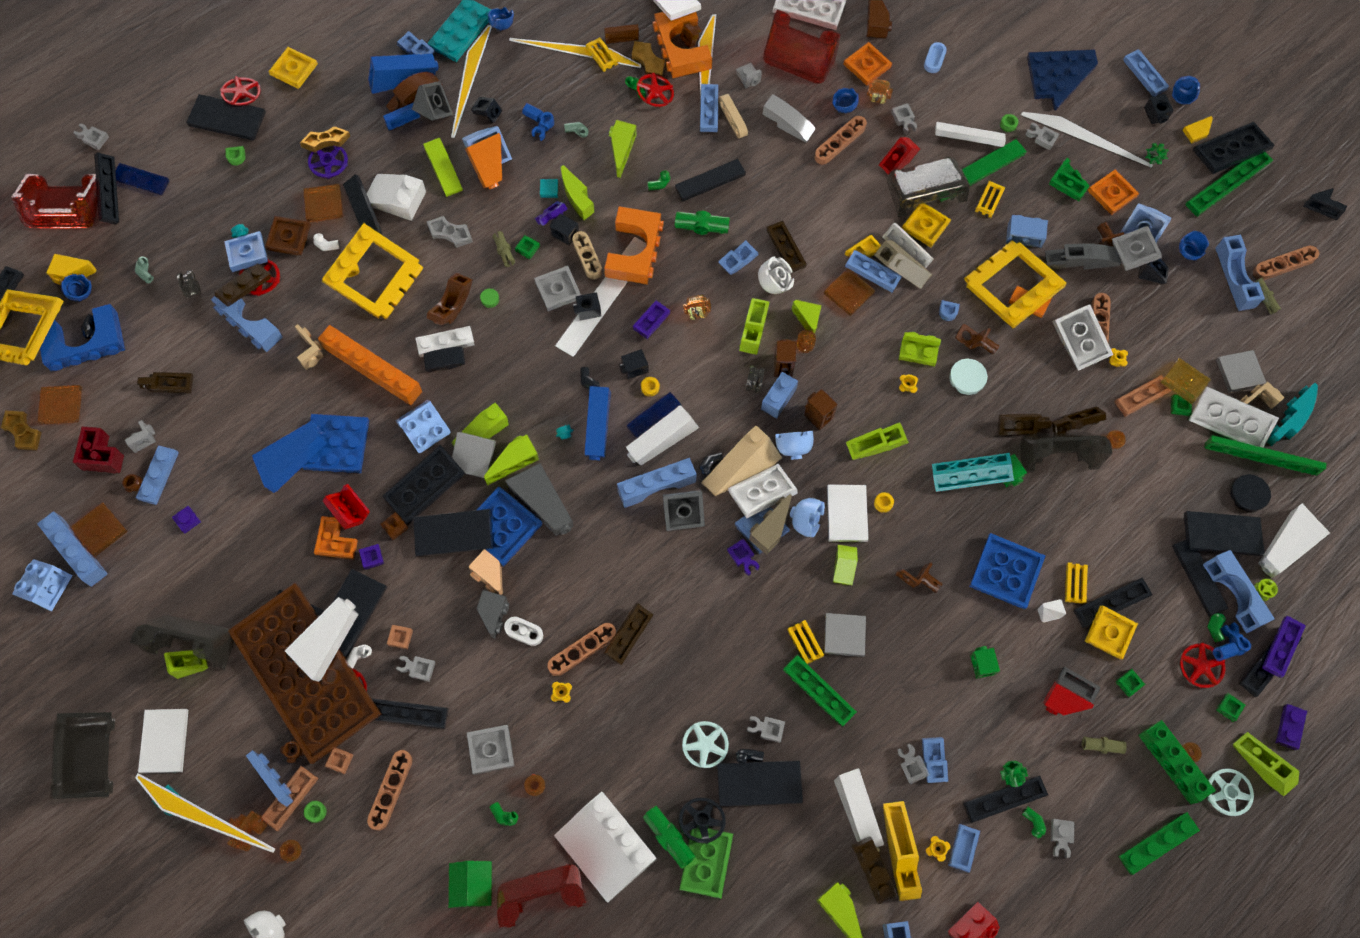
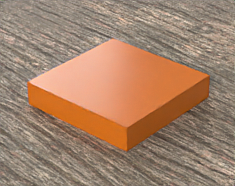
[844,42,892,86]
[1088,170,1139,215]

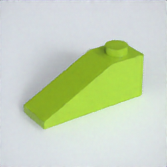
[609,120,637,178]
[451,402,509,446]
[484,435,539,486]
[1233,732,1299,796]
[816,882,863,938]

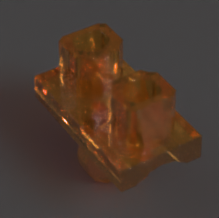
[227,810,267,852]

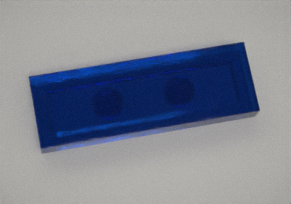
[116,163,170,195]
[627,392,682,438]

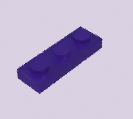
[1262,616,1306,678]

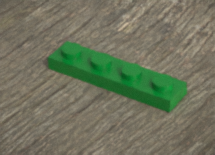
[783,655,857,727]
[1118,812,1200,875]

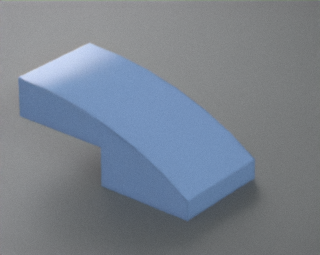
[397,31,434,55]
[718,240,758,275]
[922,737,948,783]

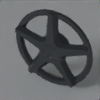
[679,798,726,844]

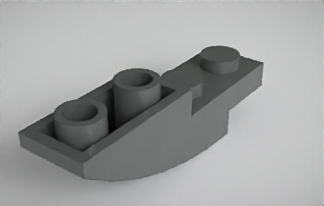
[1045,243,1121,270]

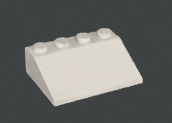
[554,792,656,903]

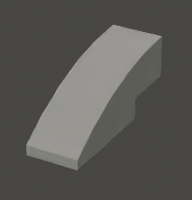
[763,94,815,143]

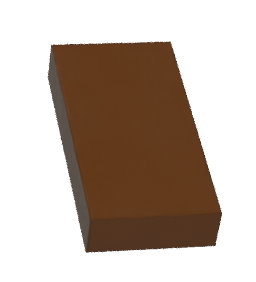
[604,24,639,44]

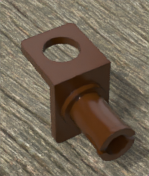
[1097,222,1124,246]
[955,324,999,355]
[895,562,942,593]

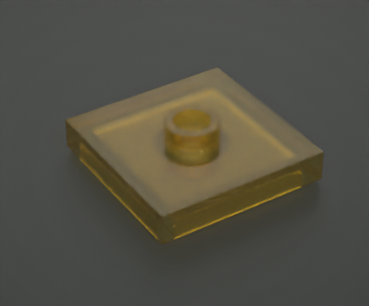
[1161,358,1211,404]

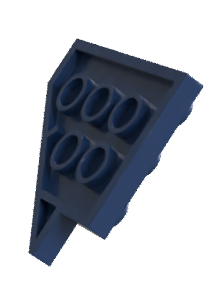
[1027,49,1098,111]

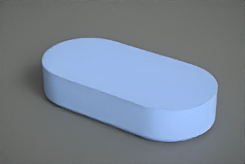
[924,42,947,73]

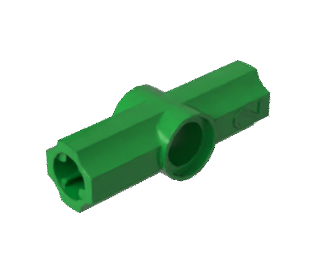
[675,211,730,235]
[643,806,696,869]

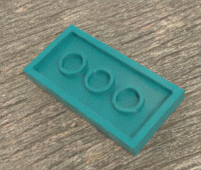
[427,0,491,62]

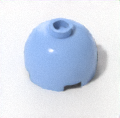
[775,431,814,460]
[790,498,825,537]

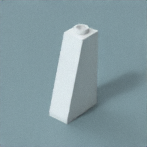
[626,405,699,465]
[1258,504,1330,578]
[285,597,358,682]
[834,768,884,852]

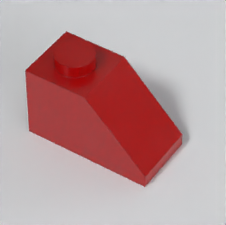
[879,137,920,176]
[1043,682,1094,716]

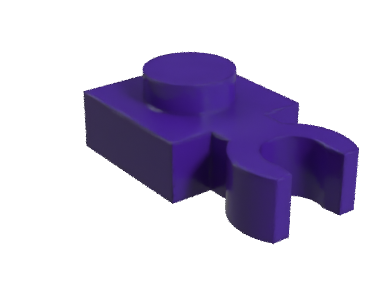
[535,201,567,226]
[727,539,759,576]

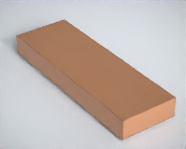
[1115,375,1172,417]
[260,766,319,831]

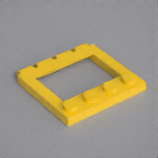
[322,223,423,319]
[964,240,1067,329]
[0,289,64,365]

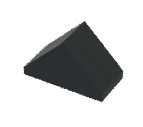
[1138,259,1169,284]

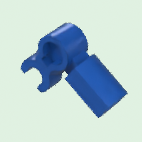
[522,103,554,141]
[1213,622,1251,661]

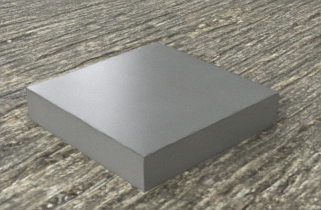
[1112,226,1162,271]
[534,266,581,311]
[1216,350,1266,393]
[452,432,496,478]
[824,613,866,657]
[467,725,515,775]

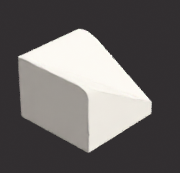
[1037,599,1066,622]

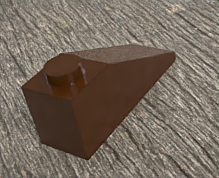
[866,0,892,38]

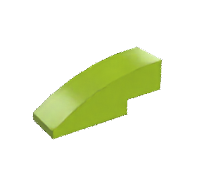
[423,138,463,197]
[561,165,594,220]
[739,298,770,355]
[846,422,909,460]

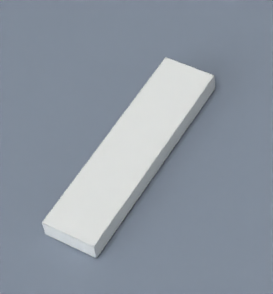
[935,122,1006,147]

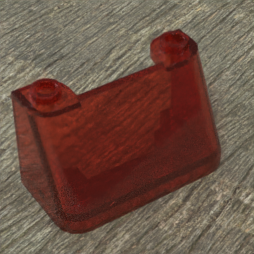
[763,9,841,84]
[11,174,98,228]
[497,864,588,929]

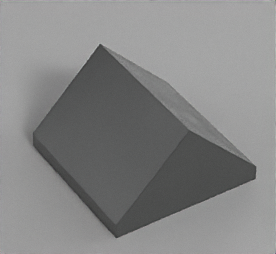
[412,81,453,121]
[663,490,705,531]

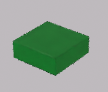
[515,235,540,259]
[1171,394,1192,416]
[1115,669,1146,697]
[1216,693,1246,722]

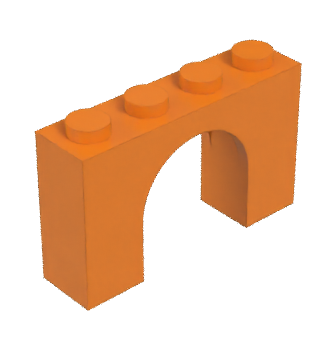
[652,12,712,78]
[604,206,664,285]

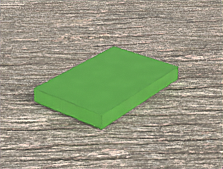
[679,828,733,899]

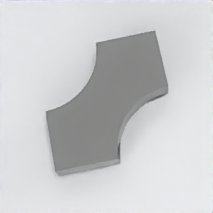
[427,216,473,248]

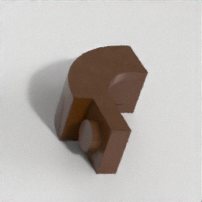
[386,72,443,112]
[426,273,473,325]

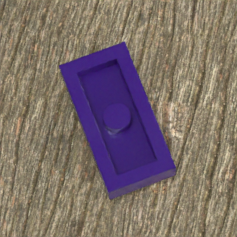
[633,300,670,339]
[1276,704,1307,750]

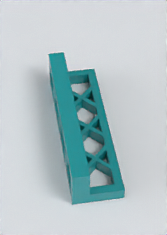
[932,453,1014,492]

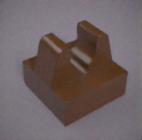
[680,22,702,48]
[380,512,409,540]

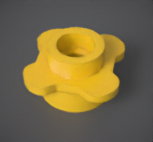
[1109,348,1128,367]
[899,374,918,393]
[551,682,572,703]
[926,836,950,862]

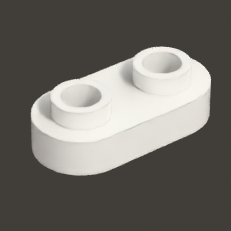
[504,617,543,646]

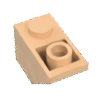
[469,549,503,595]

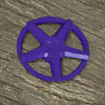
[308,146,348,179]

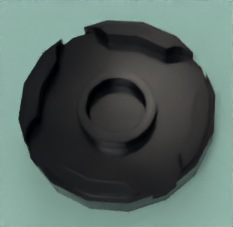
[1230,474,1271,512]

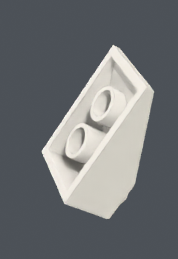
[367,174,426,221]
[1052,304,1113,371]

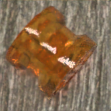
[797,330,816,353]

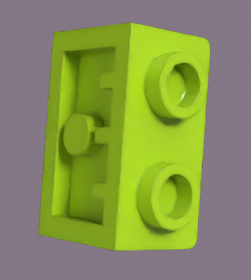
[899,332,941,367]

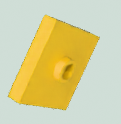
[268,47,318,89]
[902,201,951,247]
[1085,606,1138,660]

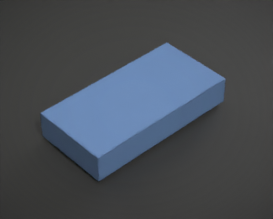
[948,824,980,873]

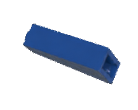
[368,53,438,94]
[585,386,611,461]
[252,421,327,493]

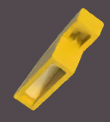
[883,801,922,901]

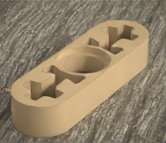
[719,94,748,138]
[572,231,602,280]

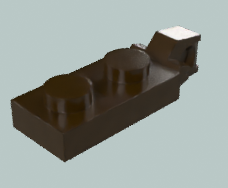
[137,372,194,393]
[1052,406,1107,435]
[997,414,1052,435]

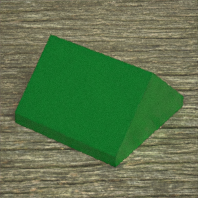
[448,861,492,908]

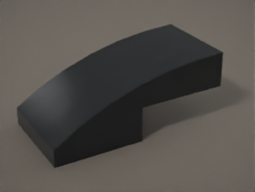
[423,346,465,373]

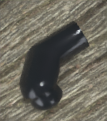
[81,314,95,339]
[580,367,600,390]
[699,453,723,475]
[736,749,764,764]

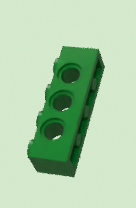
[1138,720,1216,805]

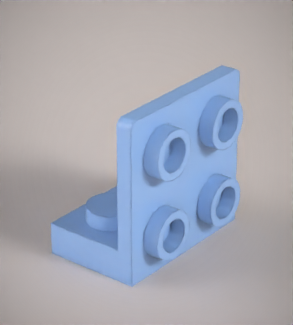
[395,400,451,453]
[12,559,72,611]

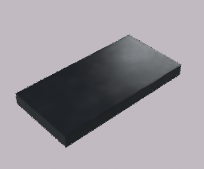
[186,94,266,141]
[1193,121,1274,174]
[382,445,466,525]
[413,509,493,557]
[1184,511,1265,556]
[331,569,388,657]
[717,761,803,807]

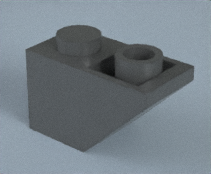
[477,590,509,639]

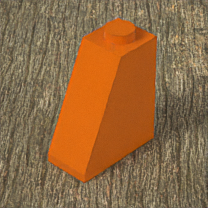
[465,133,502,190]

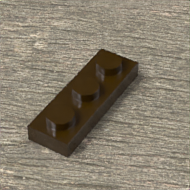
[766,220,807,273]
[215,263,271,307]
[604,603,654,665]
[851,836,897,905]

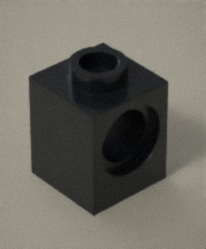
[1144,94,1174,124]
[550,213,579,246]
[573,292,601,321]
[619,349,649,380]

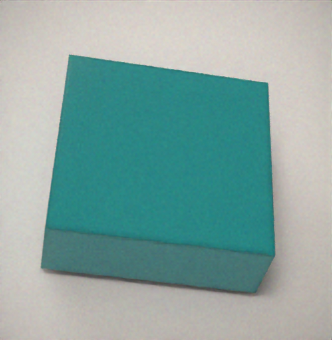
[540,179,558,198]

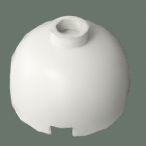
[758,257,794,294]
[244,910,286,938]

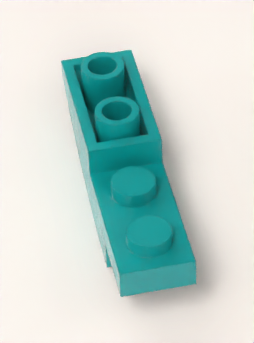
[1266,383,1318,446]

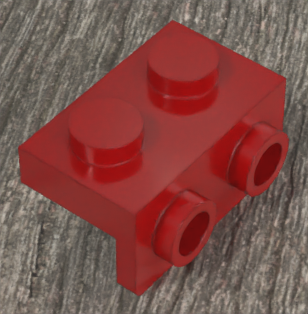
[322,484,370,529]
[948,902,1000,938]

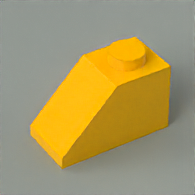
[46,254,96,285]

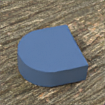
[939,300,960,321]

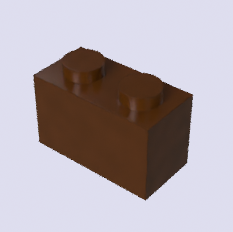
[774,339,796,377]
[804,389,838,431]

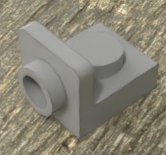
[736,63,762,88]
[125,420,156,453]

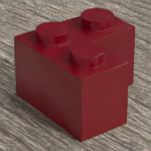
[73,426,124,474]

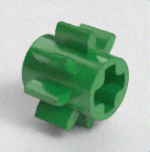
[1145,143,1169,165]
[1000,761,1028,787]

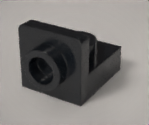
[471,97,502,123]

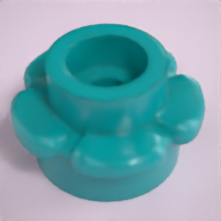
[231,224,249,238]
[556,425,574,440]

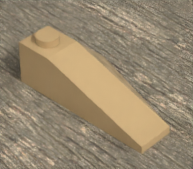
[701,426,782,496]

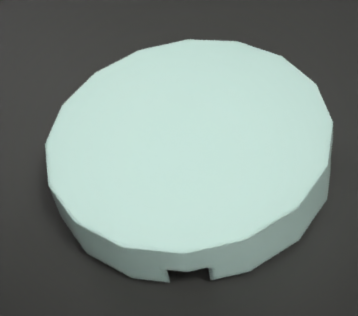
[949,359,988,395]

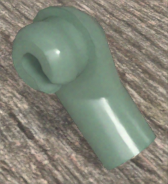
[564,122,589,137]
[135,256,154,283]

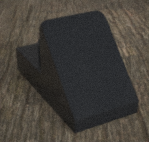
[1303,188,1347,220]

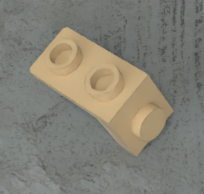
[295,324,324,370]
[1240,382,1284,409]

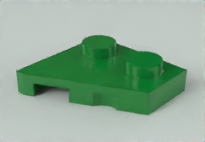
[1049,158,1089,202]

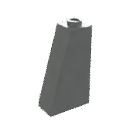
[506,463,573,536]

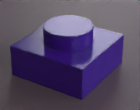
[172,506,201,534]
[359,544,384,570]

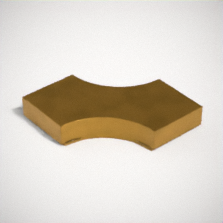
[632,41,665,76]
[300,127,350,153]
[1,410,41,450]

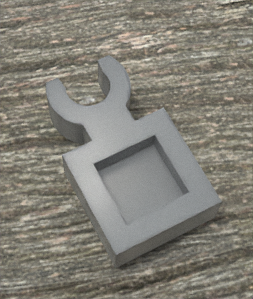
[891,103,917,135]
[1025,123,1060,150]
[73,124,109,150]
[396,656,436,682]
[747,716,785,743]
[898,744,929,784]
[1050,819,1074,858]

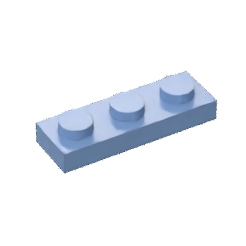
[1123,49,1169,97]
[700,84,718,132]
[845,250,902,293]
[136,445,179,505]
[246,750,293,807]

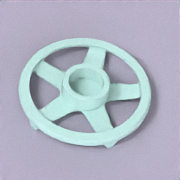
[682,721,729,768]
[1208,769,1254,816]

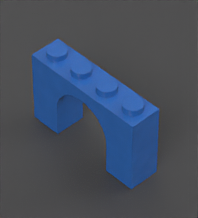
[36,304,125,371]

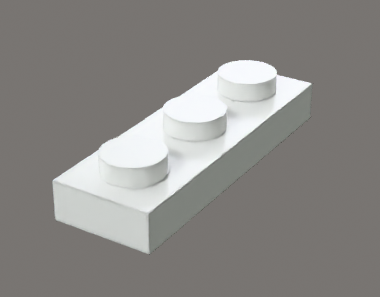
[882,223,934,268]
[416,326,474,357]

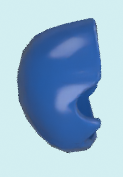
[488,7,514,30]
[1172,76,1200,105]
[832,88,859,114]
[1179,231,1209,260]
[61,274,92,302]

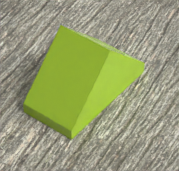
[791,300,822,338]
[833,545,858,586]
[164,649,208,679]

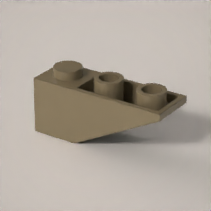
[875,240,933,289]
[749,494,792,555]

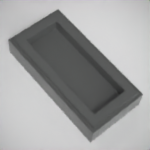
[1056,667,1101,704]

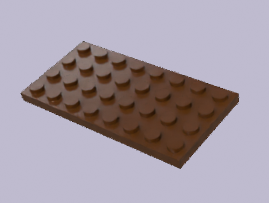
[228,583,381,764]

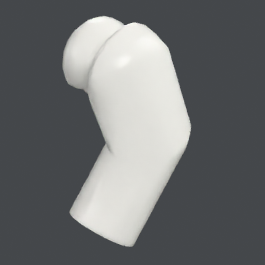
[313,233,340,251]
[346,645,372,668]

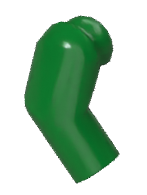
[625,76,646,98]
[648,170,671,191]
[1207,613,1226,643]
[489,802,518,826]
[1022,806,1046,838]

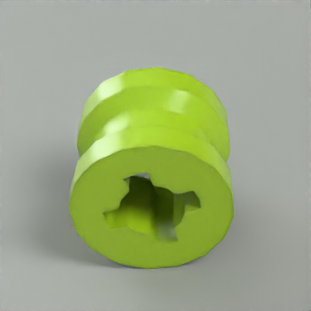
[1254,579,1278,602]

